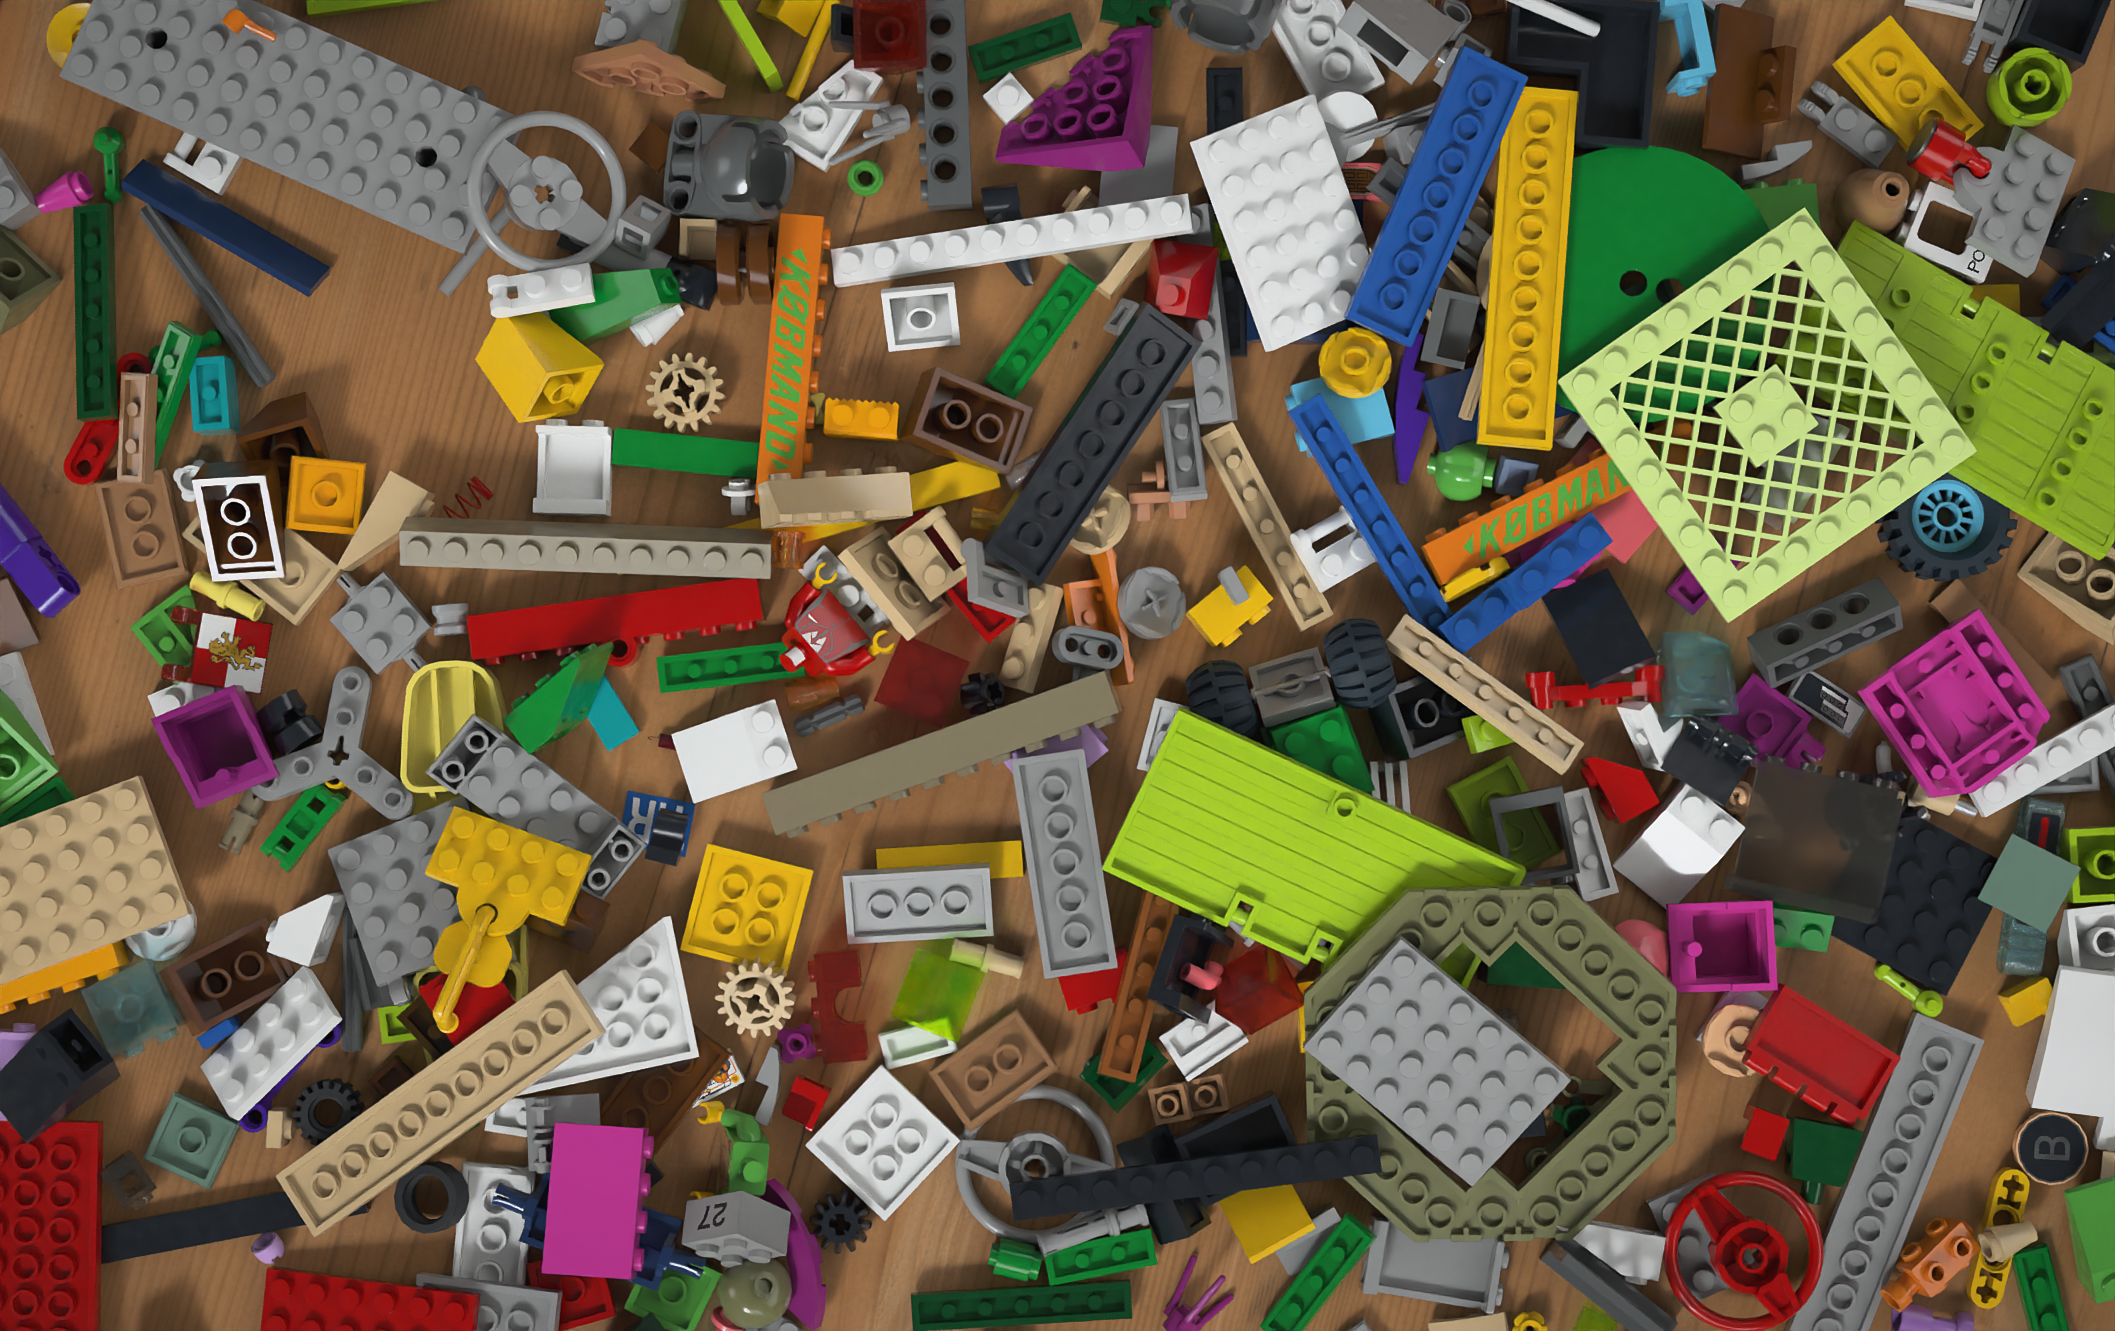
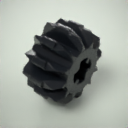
[810,1190,872,1254]

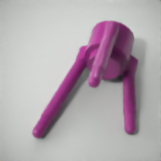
[1162,1254,1234,1331]

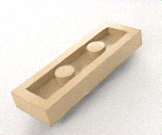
[998,580,1064,694]

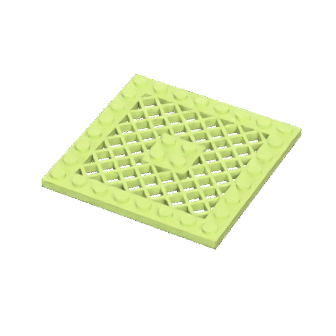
[1557,207,1977,623]

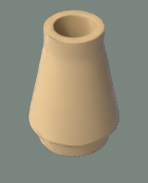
[1978,1220,2038,1262]

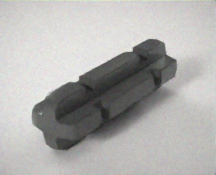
[794,694,865,737]

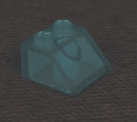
[1656,631,1739,717]

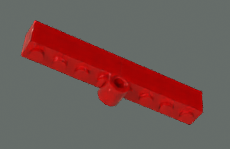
[466,578,766,668]

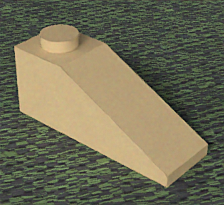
[337,471,435,572]

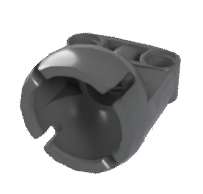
[1169,0,1282,54]
[663,110,794,222]

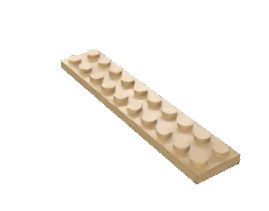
[276,969,607,1238]

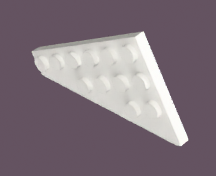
[517,916,699,1096]

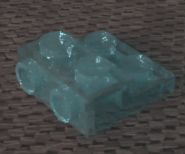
[80,959,186,1060]

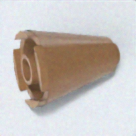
[1833,168,1909,237]

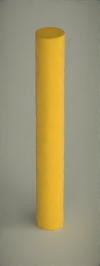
[785,0,840,102]

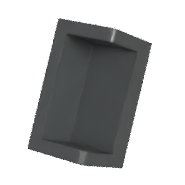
[1420,288,1481,370]

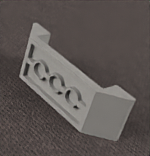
[425,714,647,900]

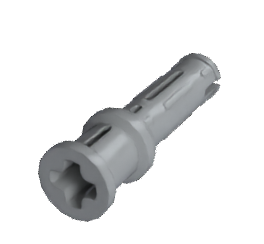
[1036,1204,1149,1257]

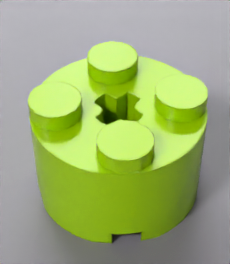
[1986,48,2072,129]

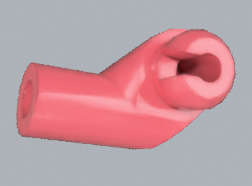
[1179,961,1224,990]

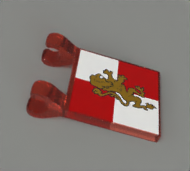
[160,606,273,696]

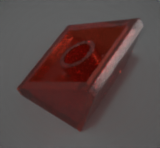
[853,0,927,76]
[1215,944,1304,1035]

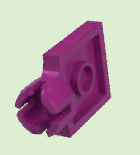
[1716,673,1826,780]

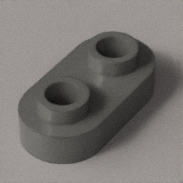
[1052,626,1124,670]

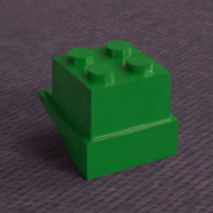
[1259,698,1375,793]

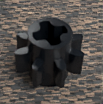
[960,671,1005,716]

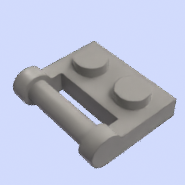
[960,538,1029,618]

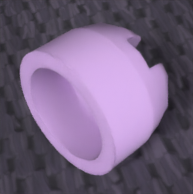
[251,1231,285,1264]

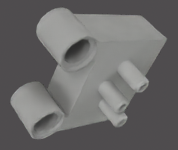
[1336,0,1472,85]

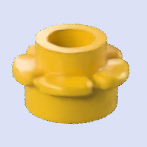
[1512,1311,1548,1331]

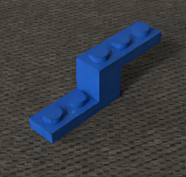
[1436,512,1613,655]

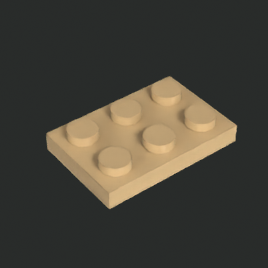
[837,526,951,641]

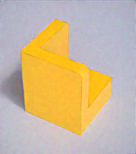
[1997,975,2053,1027]

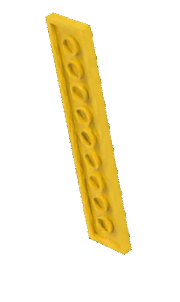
[1476,86,1578,451]

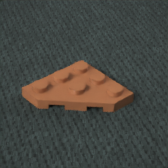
[571,39,726,104]

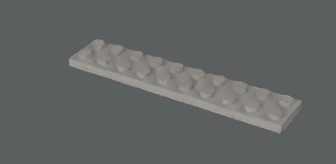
[1785,1012,1985,1331]

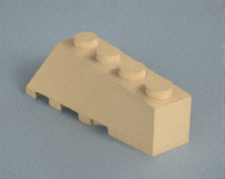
[758,466,913,529]

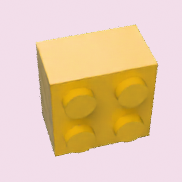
[1185,565,1273,648]

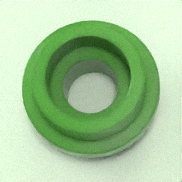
[847,160,884,197]

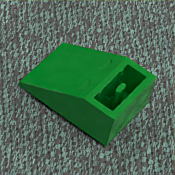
[502,641,614,755]

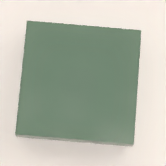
[1977,834,2081,933]
[143,1091,241,1189]

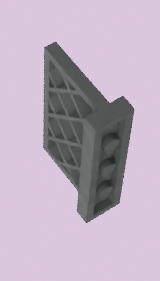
[1539,1238,1678,1331]

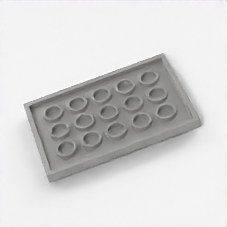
[1303,935,1571,1186]

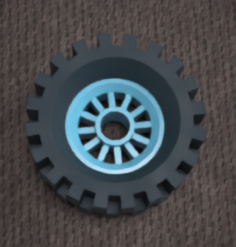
[1875,472,2018,582]

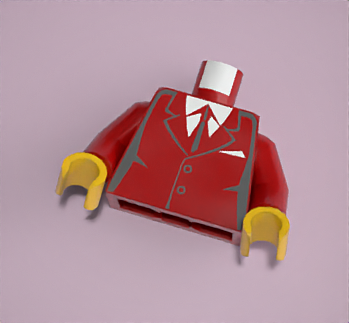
[780,562,896,677]

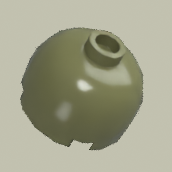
[717,1258,793,1330]

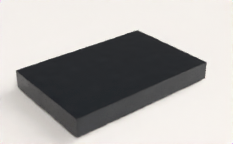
[1541,568,1656,690]

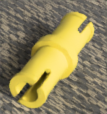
[190,568,266,622]

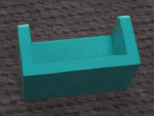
[189,356,241,436]

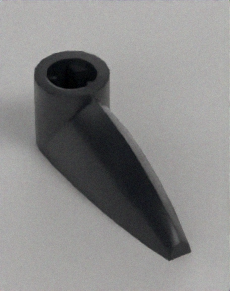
[981,182,1033,286]

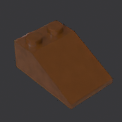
[899,367,1033,476]
[192,459,286,581]
[158,917,295,1036]

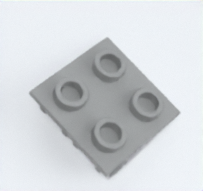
[525,1093,601,1173]

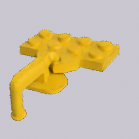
[425,806,593,1033]

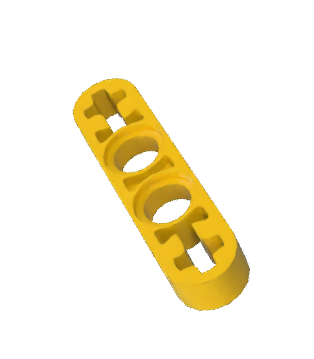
[1965,1167,2030,1309]

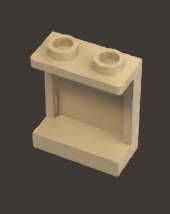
[1051,185,1155,300]

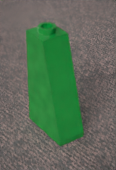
[548,268,682,347]

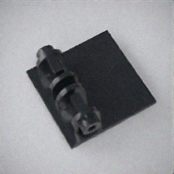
[1660,709,1759,807]

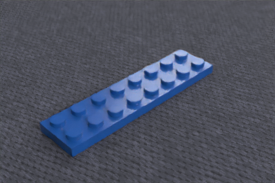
[1343,46,1528,347]

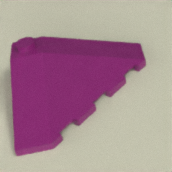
[995,25,1154,172]

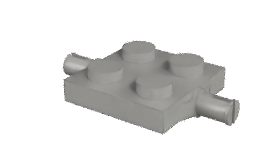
[330,571,434,674]

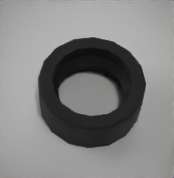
[394,1161,469,1234]

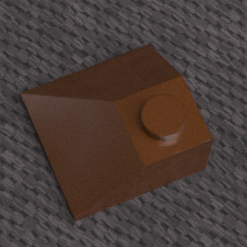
[236,392,330,487]

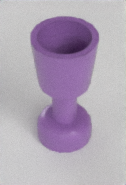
[1891,1303,1974,1331]

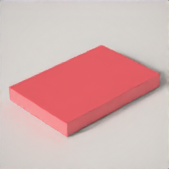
[1552,437,1658,564]

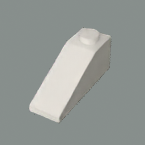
[1556,1220,1666,1285]

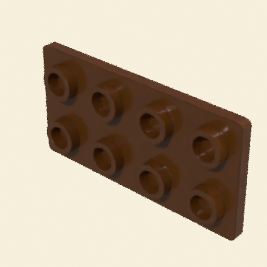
[1702,3,1797,160]

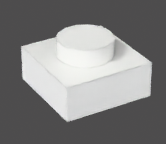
[983,73,1034,125]

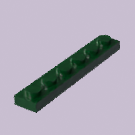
[73,203,118,422]
[911,1279,1132,1331]

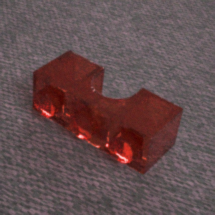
[808,948,869,1064]

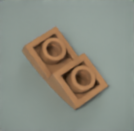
[1148,1072,1231,1126]

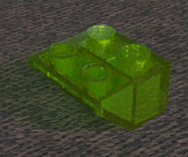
[890,947,985,1043]

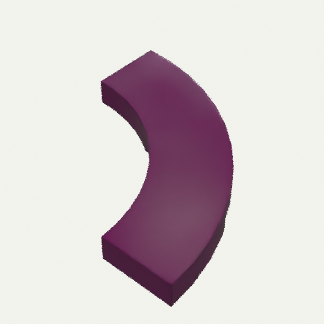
[760,1178,826,1331]

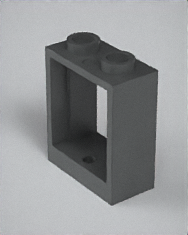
[1488,785,1580,886]

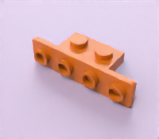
[1062,548,1135,687]

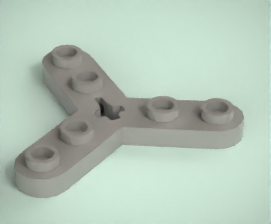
[251,666,415,820]

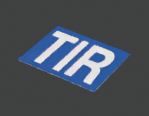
[622,791,696,857]

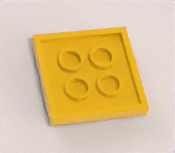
[680,843,814,977]

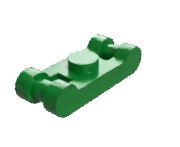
[259,783,348,873]

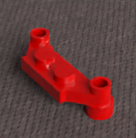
[1525,665,1665,709]

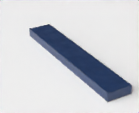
[121,159,330,297]

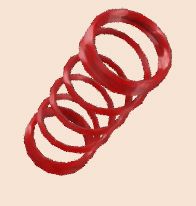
[443,476,494,519]

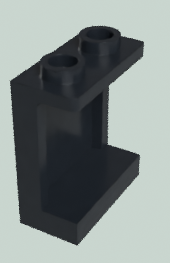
[1146,912,1235,1024]

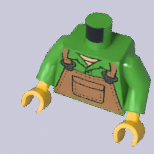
[689,1100,770,1199]

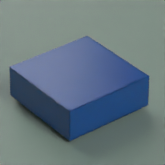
[197,1014,243,1049]

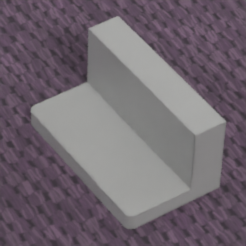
[1275,1202,1341,1276]

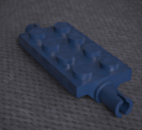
[492,1173,708,1291]

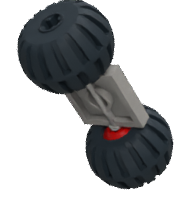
[1185,618,1397,739]

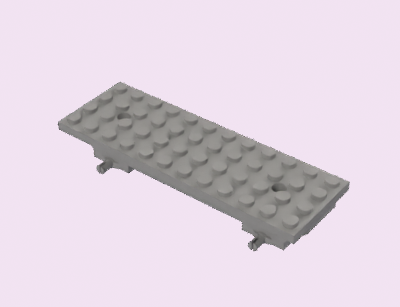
[59,0,522,256]

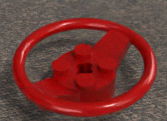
[1663,1171,1824,1331]

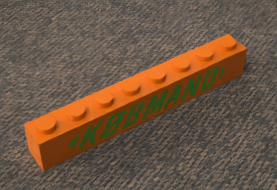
[754,213,832,507]
[1420,417,1705,586]

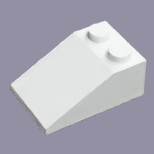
[671,699,798,803]
[1612,781,1745,909]

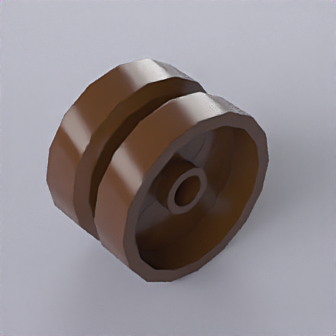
[716,223,776,306]

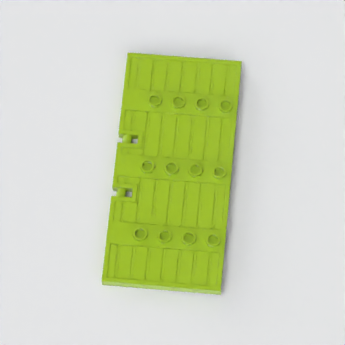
[1771,219,2115,561]
[1102,706,1527,989]

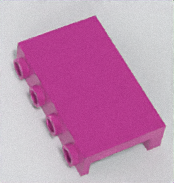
[542,1122,654,1280]

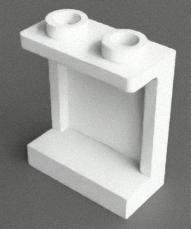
[533,419,613,517]

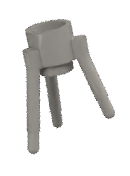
[828,99,911,166]

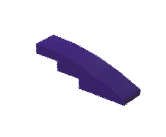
[1392,333,1430,486]

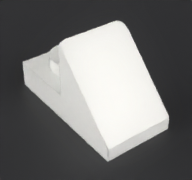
[1616,699,1683,772]

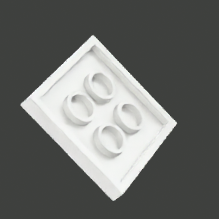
[805,1064,960,1221]

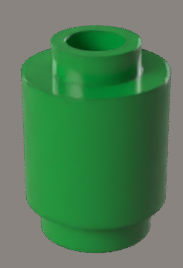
[987,1237,1043,1282]

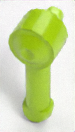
[1874,962,1943,1018]

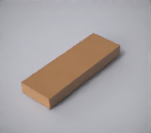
[117,372,158,484]

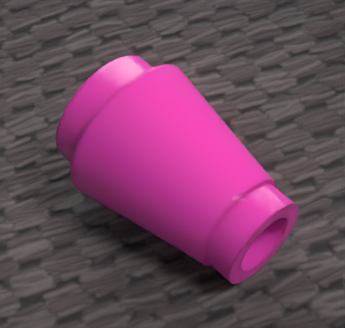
[35,170,94,214]

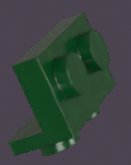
[1079,1038,1169,1113]

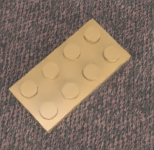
[182,514,343,626]

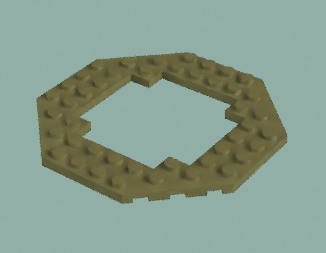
[1304,885,1677,1242]

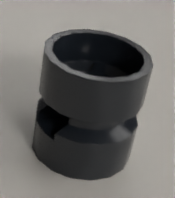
[256,689,324,757]

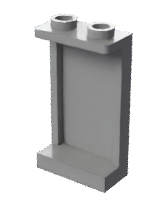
[1359,1215,1509,1314]

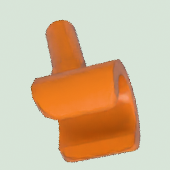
[222,9,277,42]

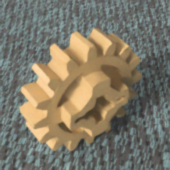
[646,353,726,433]
[715,957,797,1038]

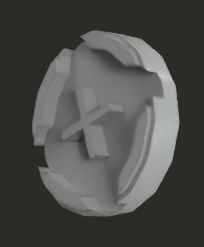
[1117,566,1186,640]

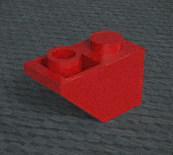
[1580,756,1660,824]

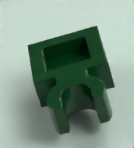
[1099,0,1166,28]

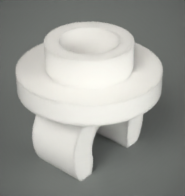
[722,478,756,515]

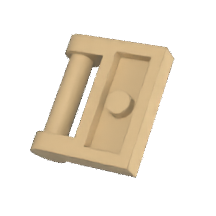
[887,505,967,603]

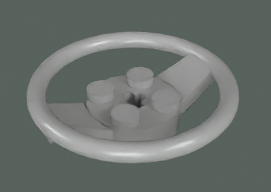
[467,111,627,272]
[955,1084,1115,1245]

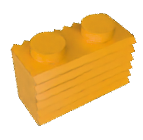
[824,397,901,442]

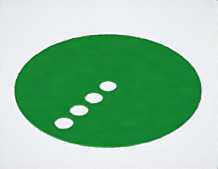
[1555,146,1780,423]

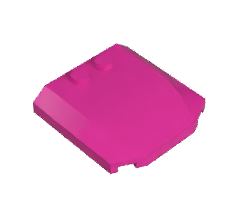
[1857,609,2051,798]

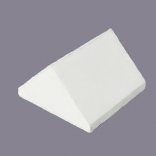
[881,282,961,352]

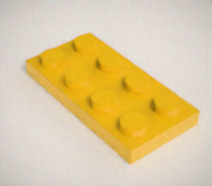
[1832,15,1984,152]

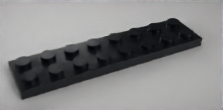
[982,301,1202,586]

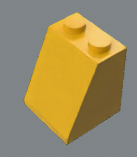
[475,311,604,423]

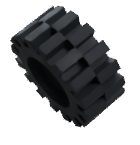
[293,1078,365,1146]

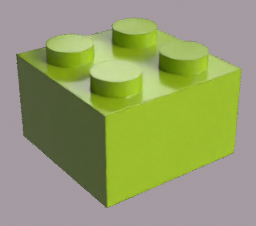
[2056,825,2115,903]

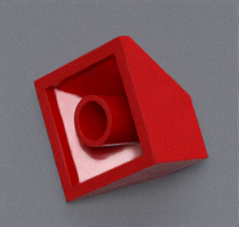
[1143,239,1219,320]

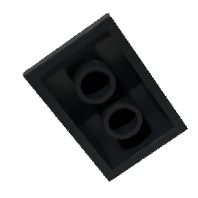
[1367,656,1477,764]

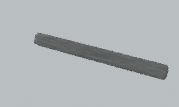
[139,204,275,388]

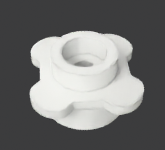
[173,460,206,502]

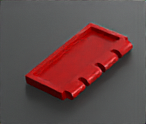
[1741,983,1901,1128]

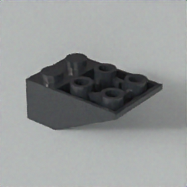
[2040,188,2115,276]
[0,1008,121,1144]

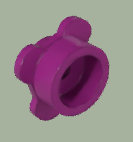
[777,1023,817,1063]

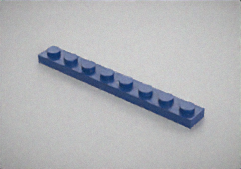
[1287,393,1453,643]

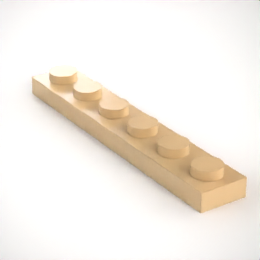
[1200,421,1334,632]
[1385,614,1584,775]

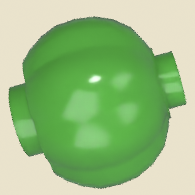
[1427,440,1497,502]

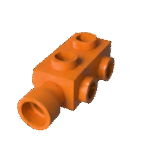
[1880,1217,1981,1312]

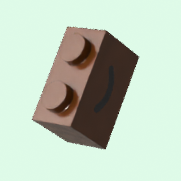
[523,890,610,954]

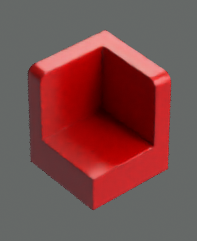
[782,1073,832,1132]
[1740,1103,1790,1161]

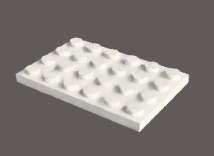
[1190,94,1369,352]

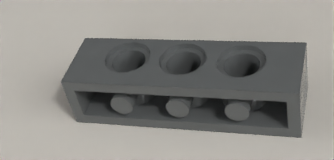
[1746,577,1903,689]

